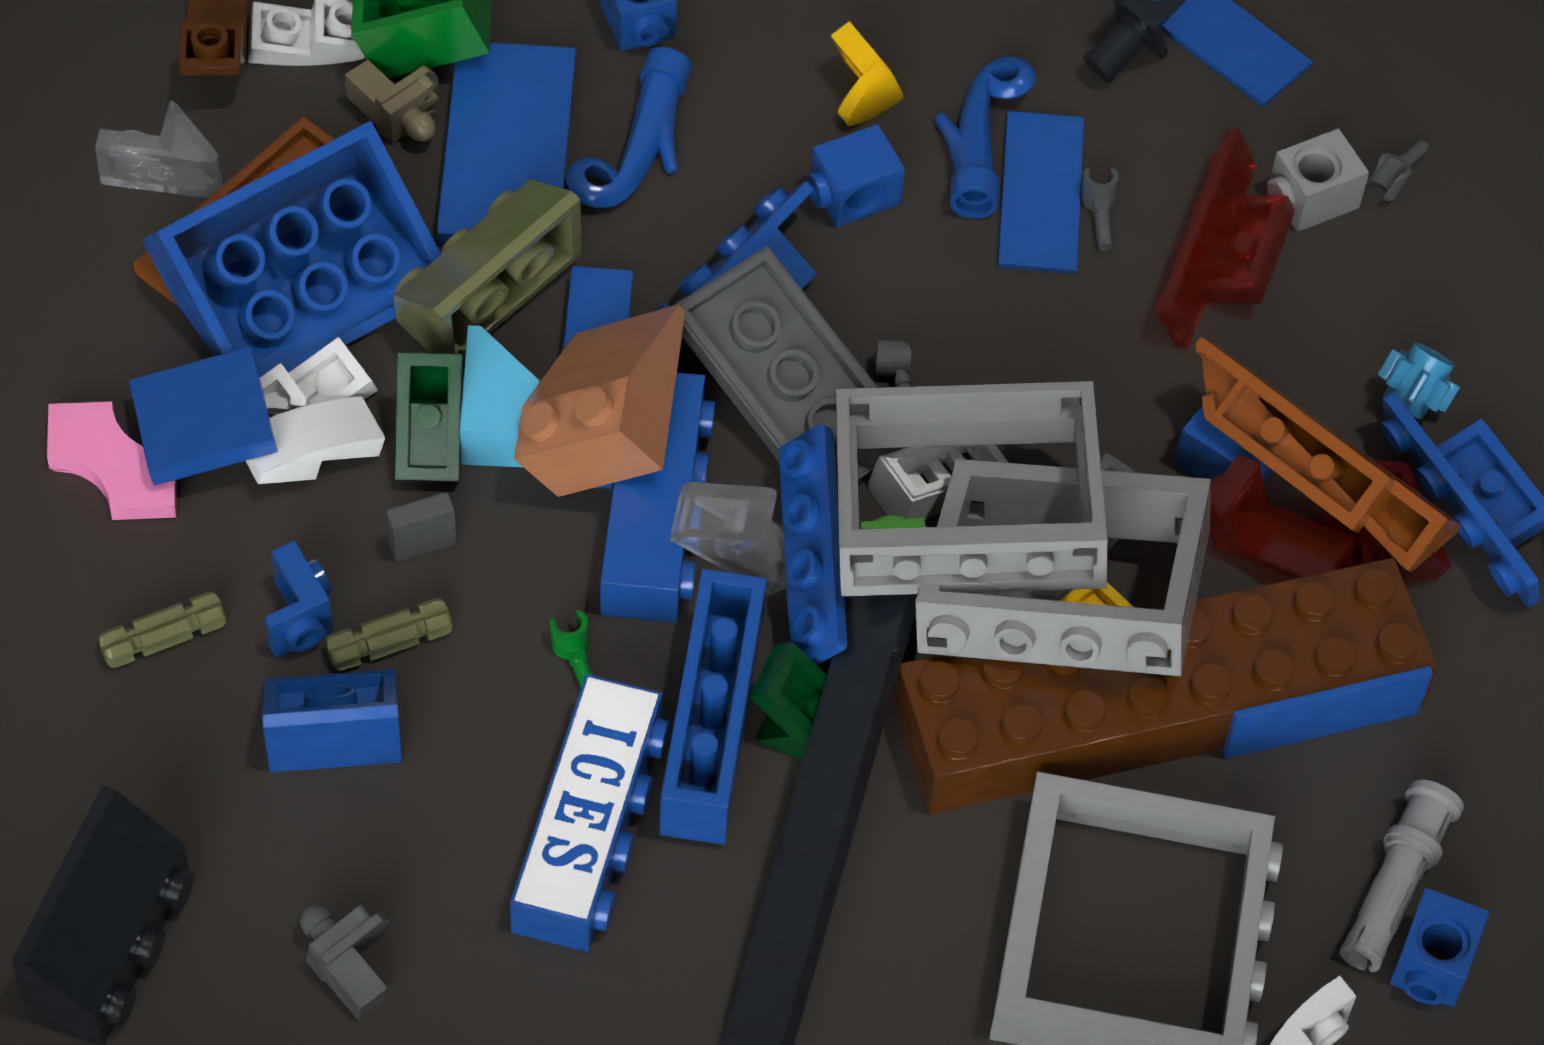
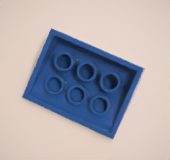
[141,121,441,377]

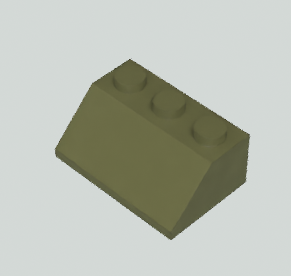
[393,179,582,357]

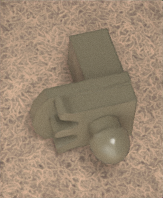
[345,59,439,144]

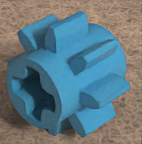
[1378,342,1460,419]

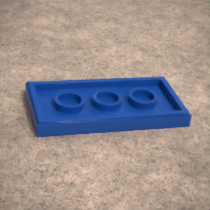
[437,43,576,245]

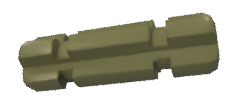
[98,591,226,668]
[325,598,452,671]

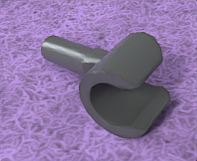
[1366,140,1429,201]
[1080,167,1119,252]
[875,340,912,387]

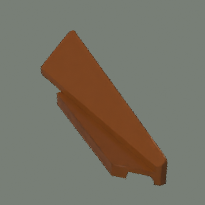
[1196,336,1462,572]

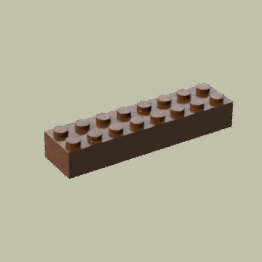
[893,558,1438,815]

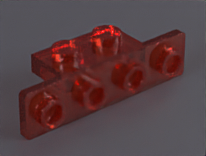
[1157,129,1295,348]

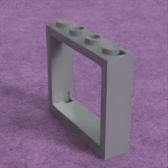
[836,381,1108,596]
[915,459,1211,676]
[989,772,1283,1045]

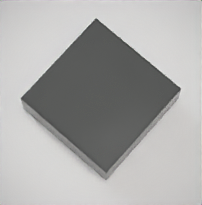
[386,493,456,562]

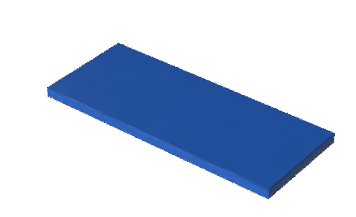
[1155,0,1313,108]
[998,111,1084,274]
[1222,666,1433,760]

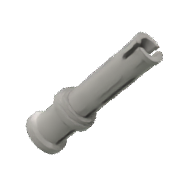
[1339,780,1464,972]

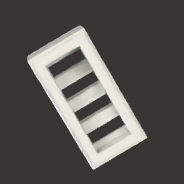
[868,445,1009,520]

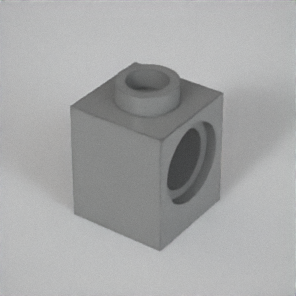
[1267,129,1369,232]

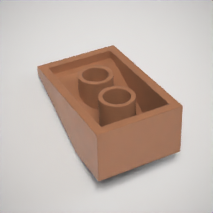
[514,304,685,497]

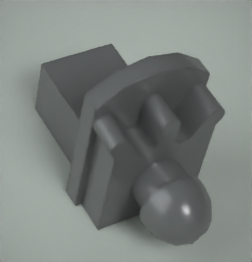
[299,905,390,1020]

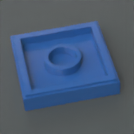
[129,346,278,486]

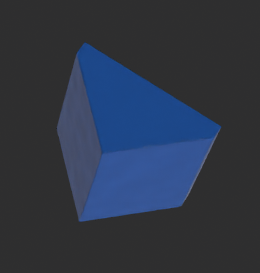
[262,669,402,773]

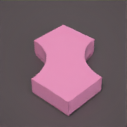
[47,402,177,520]

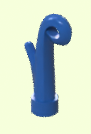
[566,47,693,208]
[935,56,1036,219]

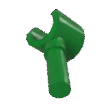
[549,610,593,688]

